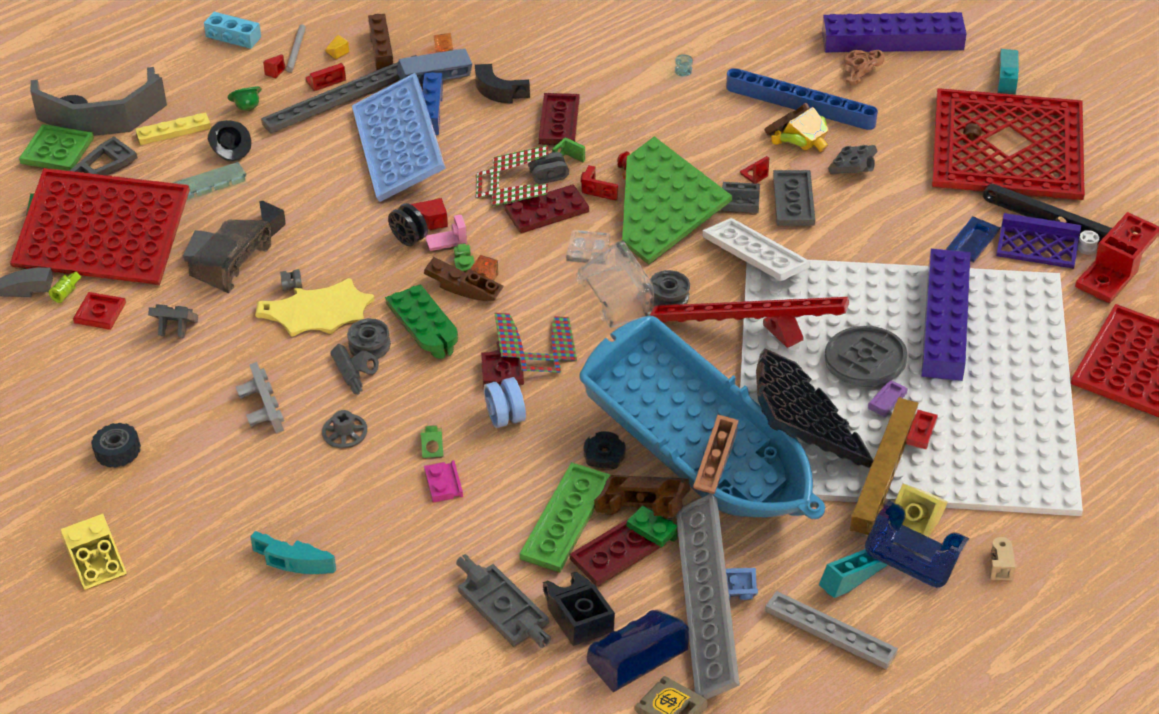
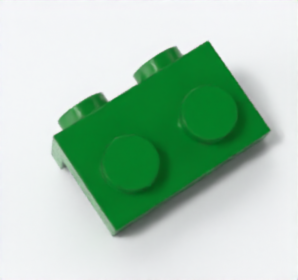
[627,506,678,548]

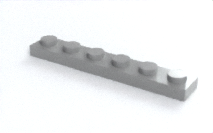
[765,591,898,670]

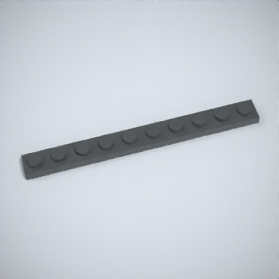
[261,55,417,133]

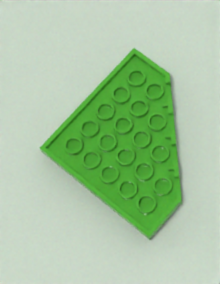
[622,136,732,265]

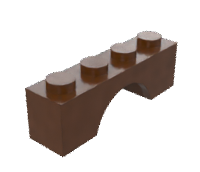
[368,14,394,71]

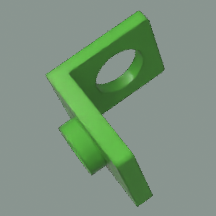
[552,137,585,162]
[421,425,444,458]

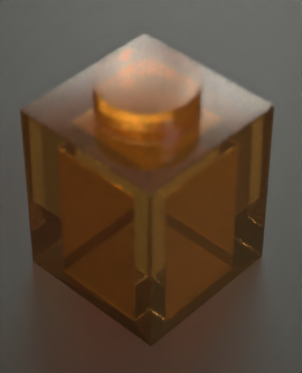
[470,255,499,281]

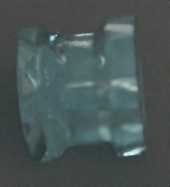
[675,54,693,76]

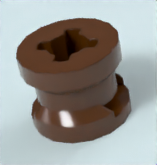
[963,123,982,145]

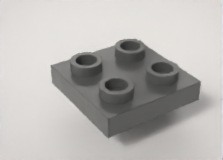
[828,145,878,174]

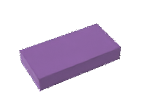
[868,380,908,418]

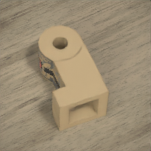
[990,537,1015,580]

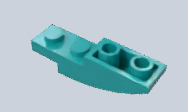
[250,531,336,574]

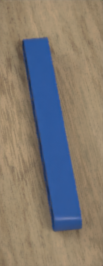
[726,68,878,130]

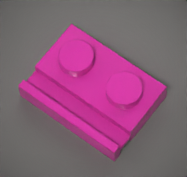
[424,460,463,503]

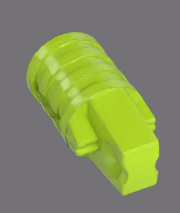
[48,272,81,303]

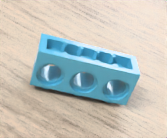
[204,12,261,49]

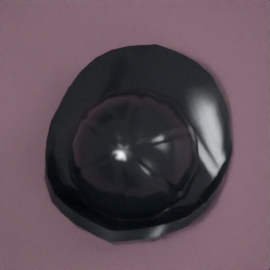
[207,120,252,161]

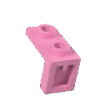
[426,215,467,251]

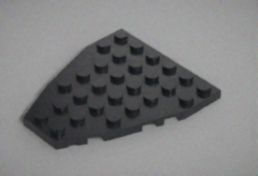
[756,348,874,468]

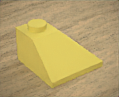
[886,483,948,541]

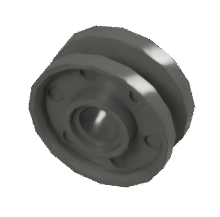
[648,270,690,306]
[347,318,391,360]

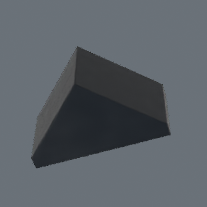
[259,201,286,240]

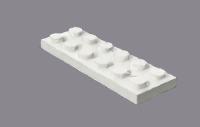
[703,218,810,281]

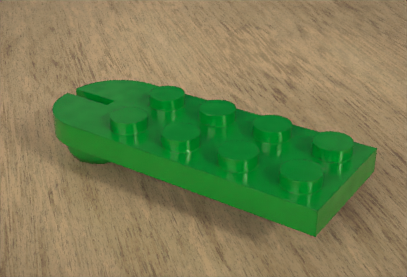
[385,284,458,359]

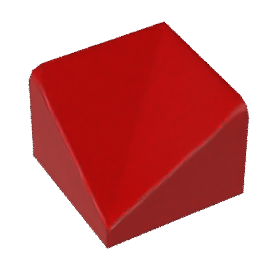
[263,54,285,78]

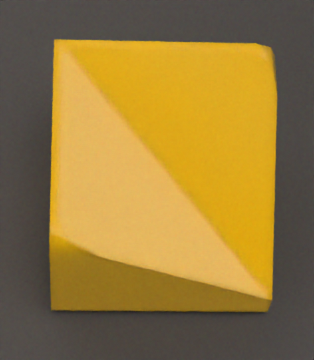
[325,35,350,59]

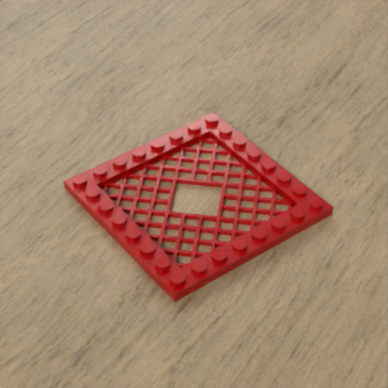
[932,88,1085,200]

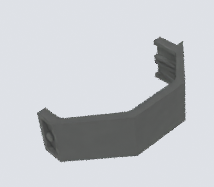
[30,67,167,136]

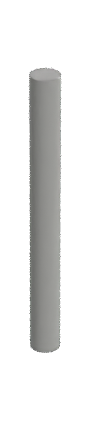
[286,24,306,72]

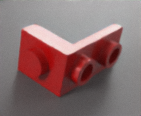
[580,165,618,201]

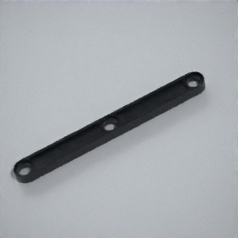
[982,184,1112,244]

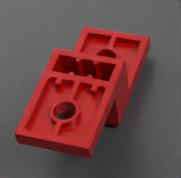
[1075,212,1159,304]

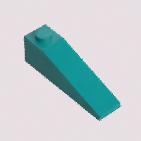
[997,49,1019,95]
[819,542,899,598]

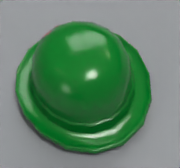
[227,86,262,111]

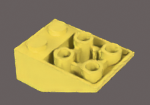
[61,514,127,590]

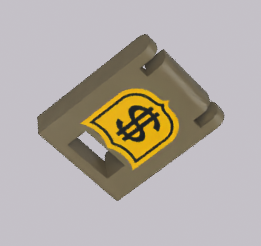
[634,676,708,714]

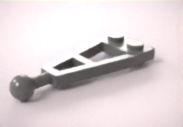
[70,136,138,175]

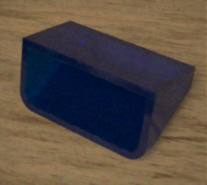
[587,610,689,693]

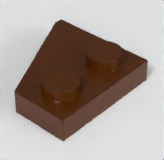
[764,103,810,135]

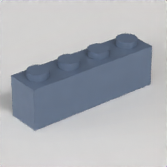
[397,49,472,84]

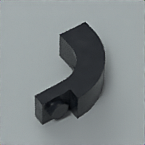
[475,64,530,103]

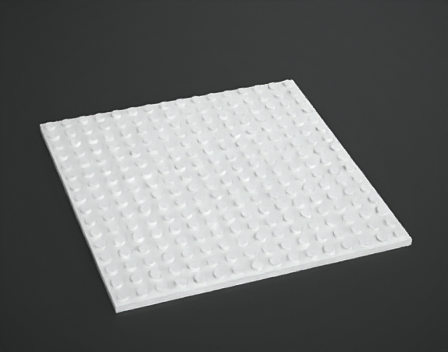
[740,260,1083,516]

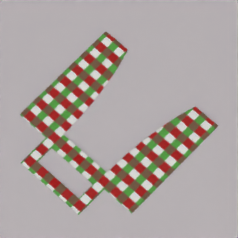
[476,145,548,206]

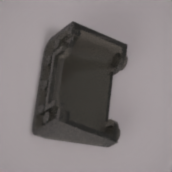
[188,219,271,293]

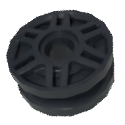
[388,203,428,246]

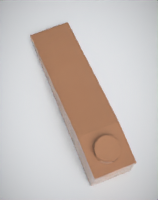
[693,415,739,494]

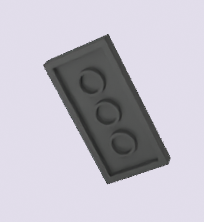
[773,170,815,226]

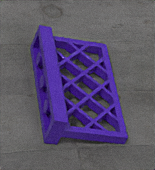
[996,213,1081,269]

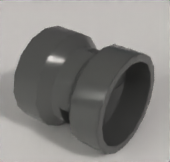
[280,269,302,291]

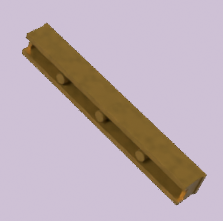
[850,397,919,536]

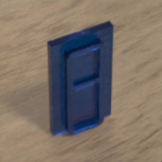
[946,216,1000,263]

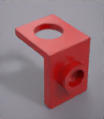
[740,156,770,184]

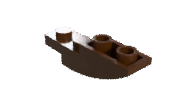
[424,257,504,301]

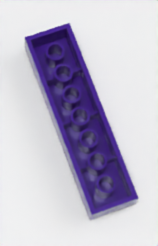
[822,12,967,53]
[921,248,971,381]

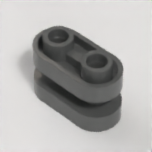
[528,152,569,184]

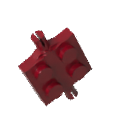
[481,341,524,387]

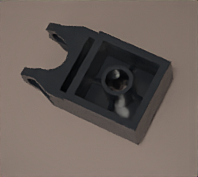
[543,572,615,646]

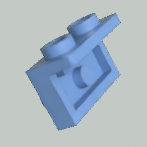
[726,568,758,600]

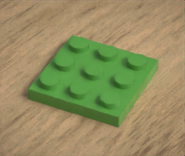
[19,124,94,171]

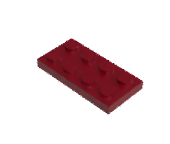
[538,93,580,145]
[505,184,589,234]
[570,518,666,587]

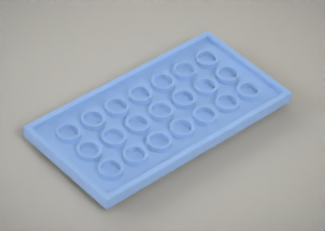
[352,73,446,202]

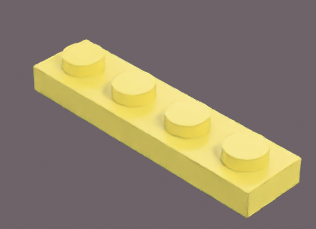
[135,112,211,145]

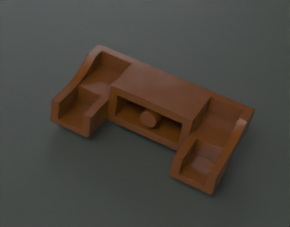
[594,475,690,518]

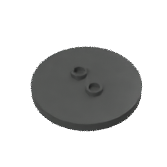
[825,326,907,386]

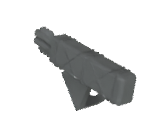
[330,344,379,395]

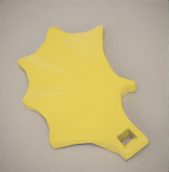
[255,278,374,337]

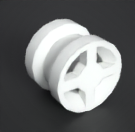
[1078,231,1099,255]

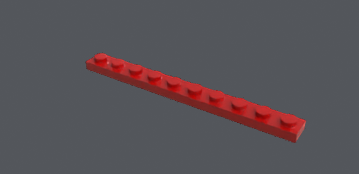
[650,297,849,323]

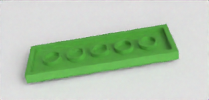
[519,462,611,573]

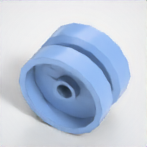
[484,377,526,428]

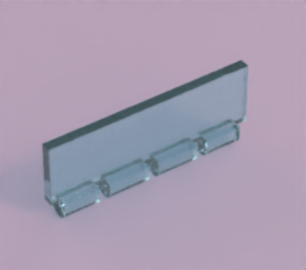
[173,162,246,200]

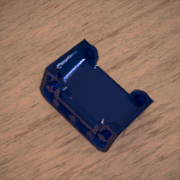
[865,500,969,588]

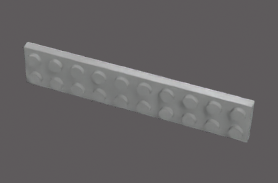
[676,494,740,699]

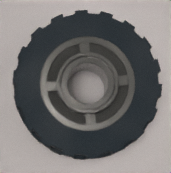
[91,423,141,468]

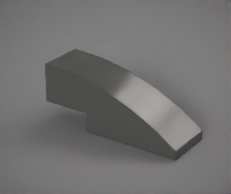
[0,267,53,297]

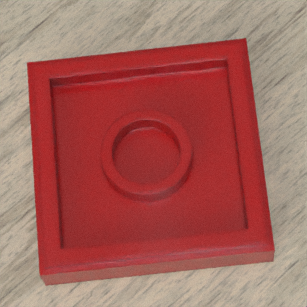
[73,292,126,330]

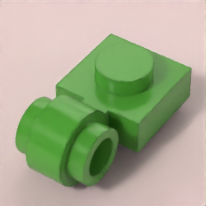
[454,243,476,272]

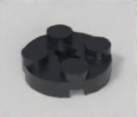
[583,431,626,469]

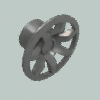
[322,410,368,448]

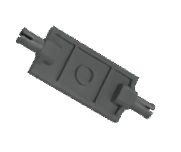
[456,554,551,648]

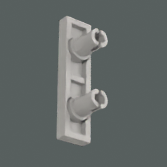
[236,362,285,434]

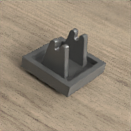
[148,304,198,338]

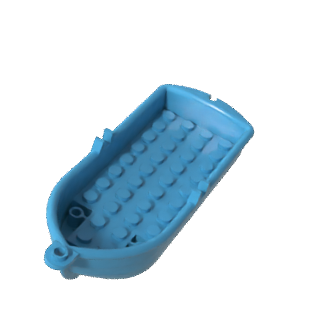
[579,316,825,519]

